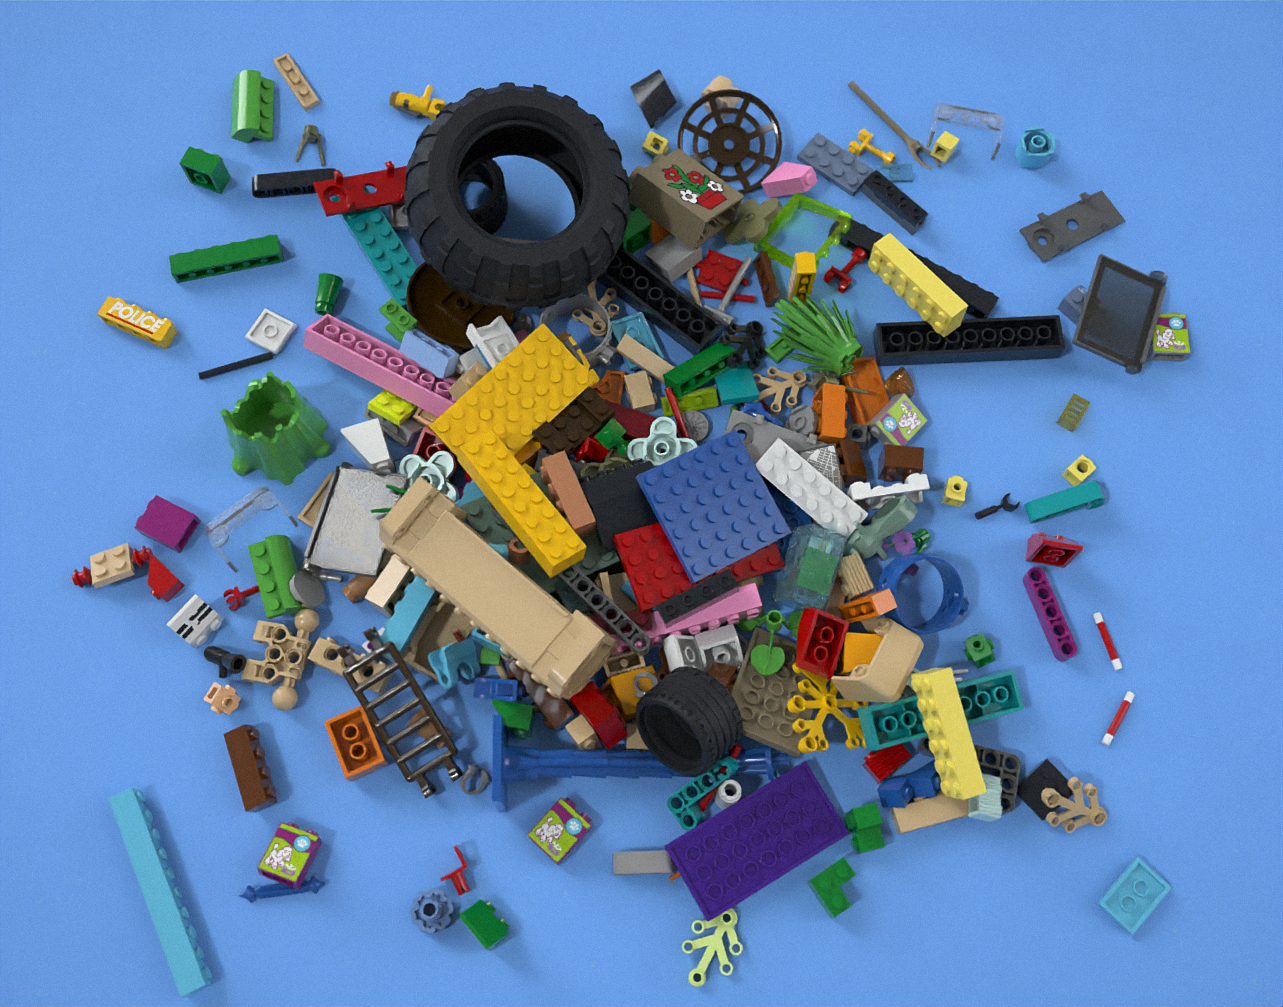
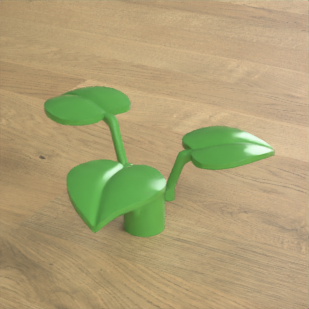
[735,608,803,676]

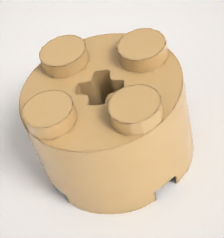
[701,75,742,118]

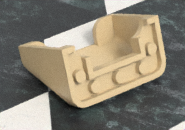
[402,593,475,683]

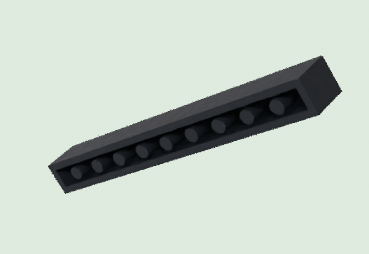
[828,213,999,319]

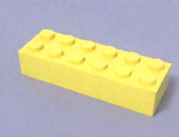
[868,233,968,337]
[911,667,987,800]

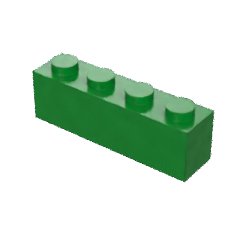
[663,341,736,399]

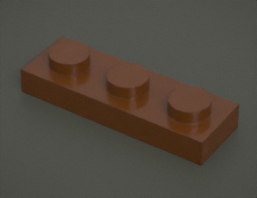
[753,251,780,307]

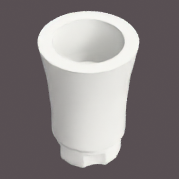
[714,779,742,809]

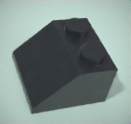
[1017,759,1073,821]

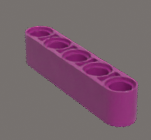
[1022,567,1077,662]

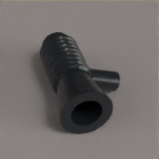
[204,646,246,678]

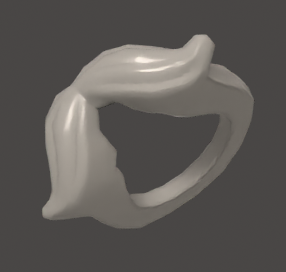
[634,672,658,698]
[460,764,491,795]

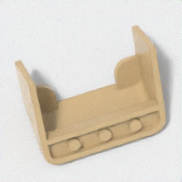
[831,618,924,703]

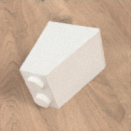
[341,418,396,473]

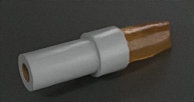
[309,570,344,583]

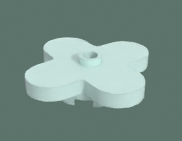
[627,417,698,467]
[400,451,459,503]

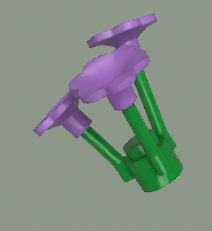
[874,528,930,576]

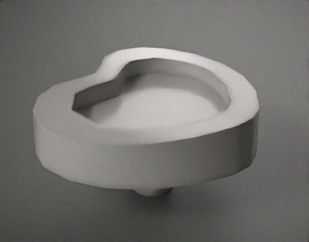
[513,313,532,332]

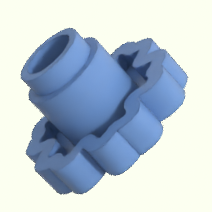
[410,888,455,934]

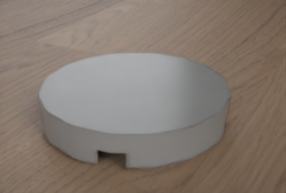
[785,405,818,437]
[289,571,325,609]

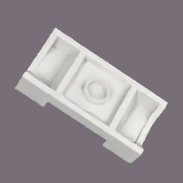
[466,316,520,368]
[847,473,930,511]

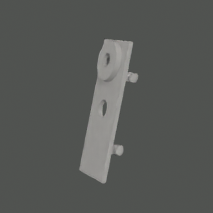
[724,409,827,464]

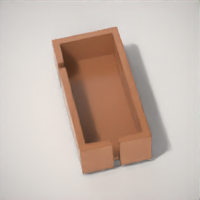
[540,451,596,539]

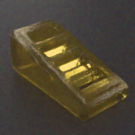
[1056,393,1091,432]

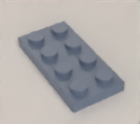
[797,133,874,197]

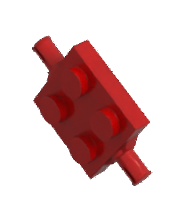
[693,249,749,293]

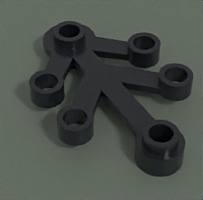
[719,321,766,370]

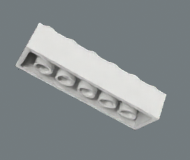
[755,437,868,544]

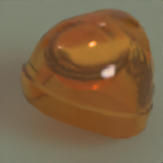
[885,367,915,399]

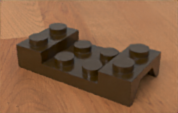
[532,386,615,457]

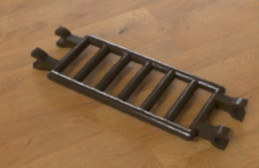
[336,627,464,799]

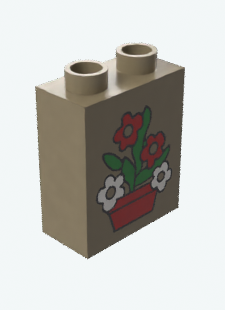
[629,148,744,250]

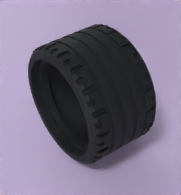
[463,158,508,235]
[635,666,743,776]

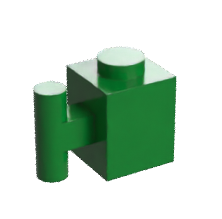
[595,418,630,455]

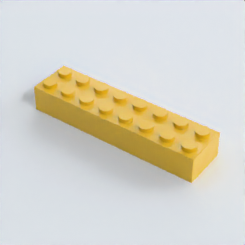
[458,430,587,578]

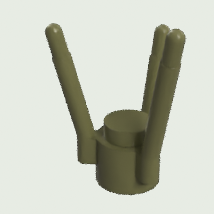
[295,124,325,166]
[819,370,868,394]

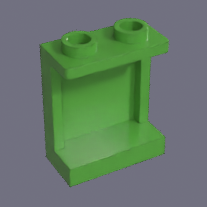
[379,298,418,344]

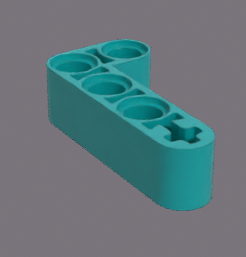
[1024,480,1105,524]
[667,756,738,831]

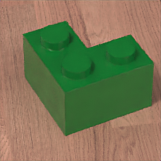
[844,802,885,855]
[806,857,856,919]

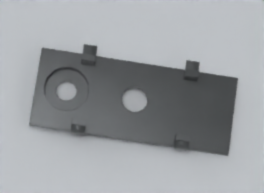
[1019,190,1125,263]

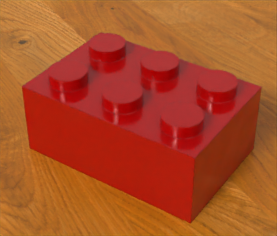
[569,680,628,750]

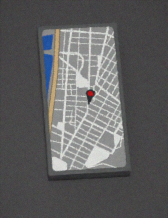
[797,443,847,526]

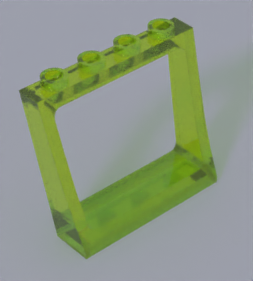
[753,193,853,270]

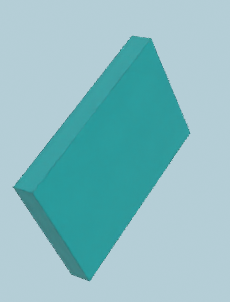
[714,360,759,405]

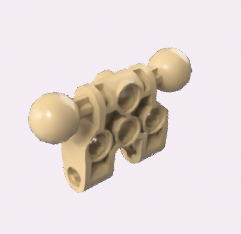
[241,608,320,711]

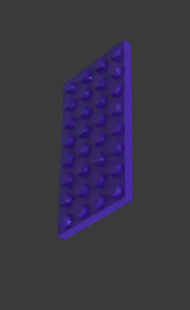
[664,761,849,922]

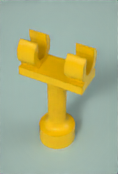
[848,129,896,167]

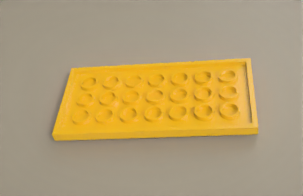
[429,323,596,458]

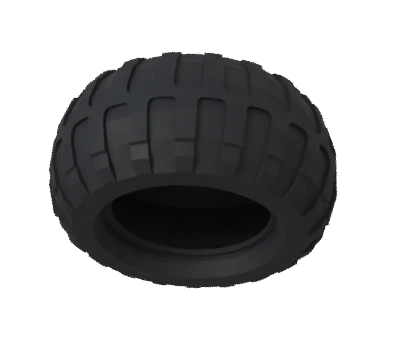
[405,82,630,311]

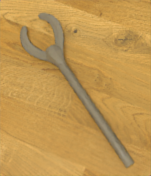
[848,81,941,169]

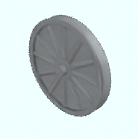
[675,410,709,443]

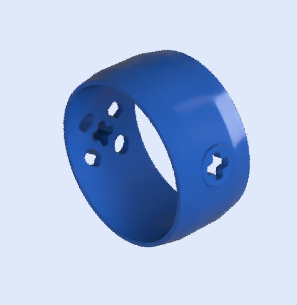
[876,553,969,634]

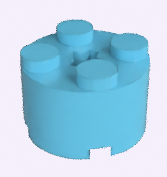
[1015,127,1056,168]

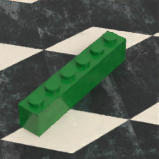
[169,234,284,283]

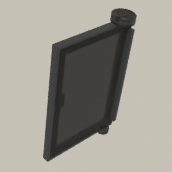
[1072,254,1168,375]
[301,462,409,578]

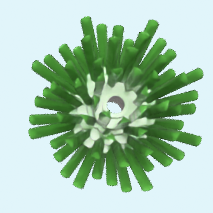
[770,293,864,376]

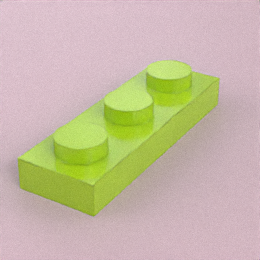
[660,386,718,417]

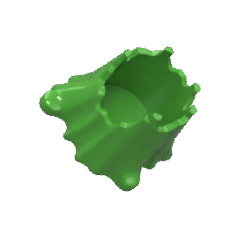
[220,371,331,485]

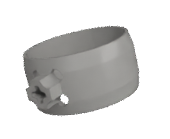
[538,294,618,370]

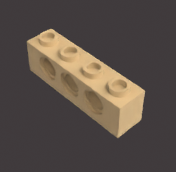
[308,637,393,695]

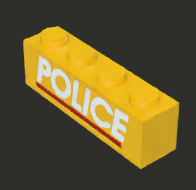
[787,251,816,309]
[97,296,178,349]

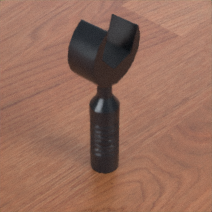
[975,493,1020,520]

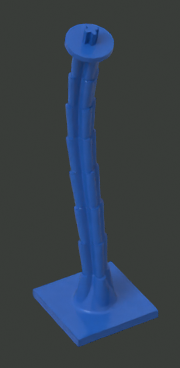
[492,714,788,812]

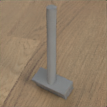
[704,257,752,326]

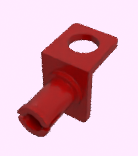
[575,432,610,463]
[440,845,471,896]

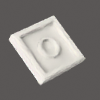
[245,309,297,355]

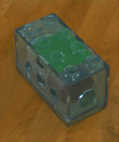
[772,523,848,612]

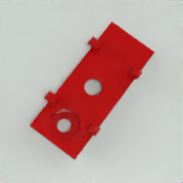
[313,161,407,217]

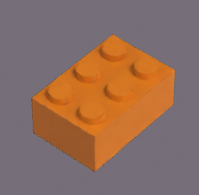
[812,383,848,447]
[324,705,389,782]

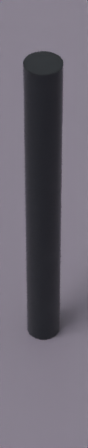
[198,352,273,380]

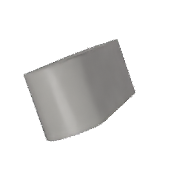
[613,851,674,875]

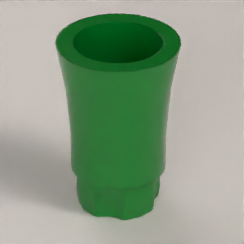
[315,273,344,316]

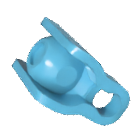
[428,639,480,689]

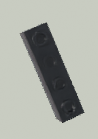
[861,170,928,235]
[656,569,739,628]

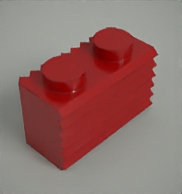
[862,744,911,784]

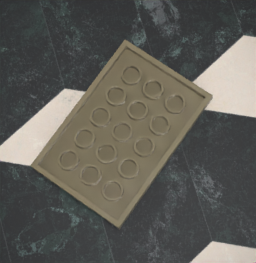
[731,627,819,758]

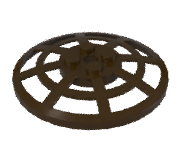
[677,89,782,194]

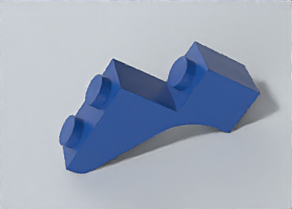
[473,678,526,701]
[877,759,941,808]

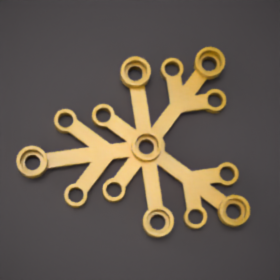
[787,662,871,754]

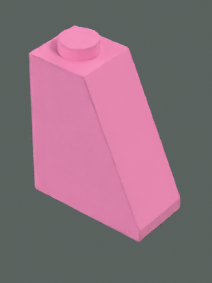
[761,162,818,198]

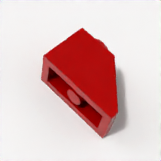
[148,555,185,602]

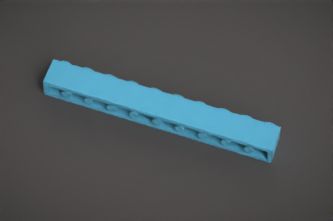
[374,479,485,662]
[108,787,212,997]

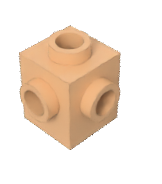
[203,682,241,715]

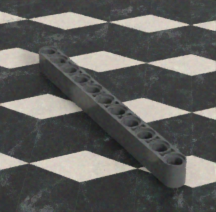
[490,502,650,656]

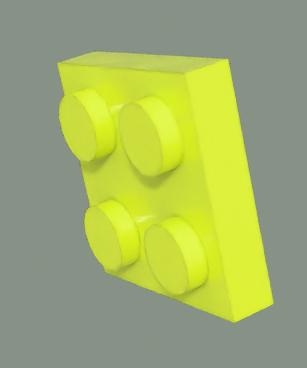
[367,390,419,426]

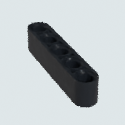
[252,168,336,198]

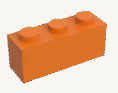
[838,588,897,623]

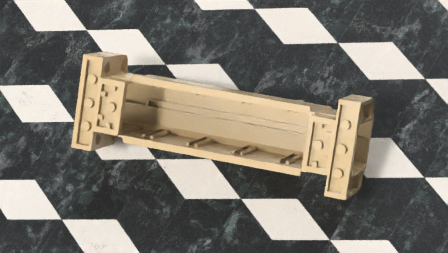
[378,476,620,699]

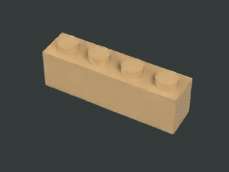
[890,791,969,835]

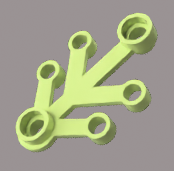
[682,908,743,987]

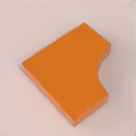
[591,370,625,405]

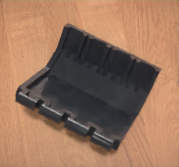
[578,458,659,553]

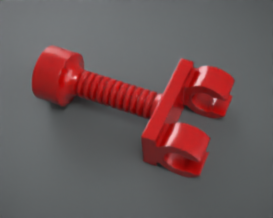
[823,248,867,294]
[223,585,260,611]

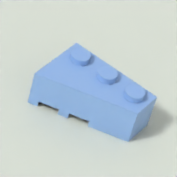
[399,328,460,379]

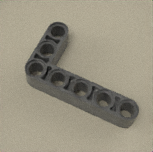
[917,736,1021,816]

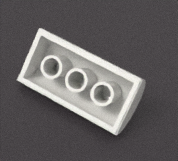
[662,635,705,672]

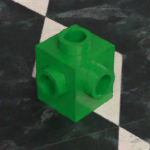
[963,633,995,669]

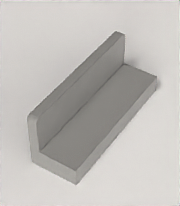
[363,401,424,448]

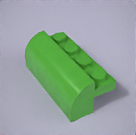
[231,70,274,144]
[248,535,306,620]

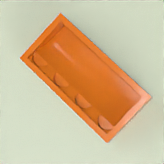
[839,356,889,430]

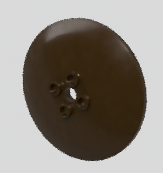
[406,261,517,348]

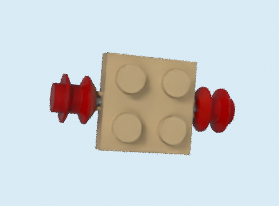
[72,543,153,588]

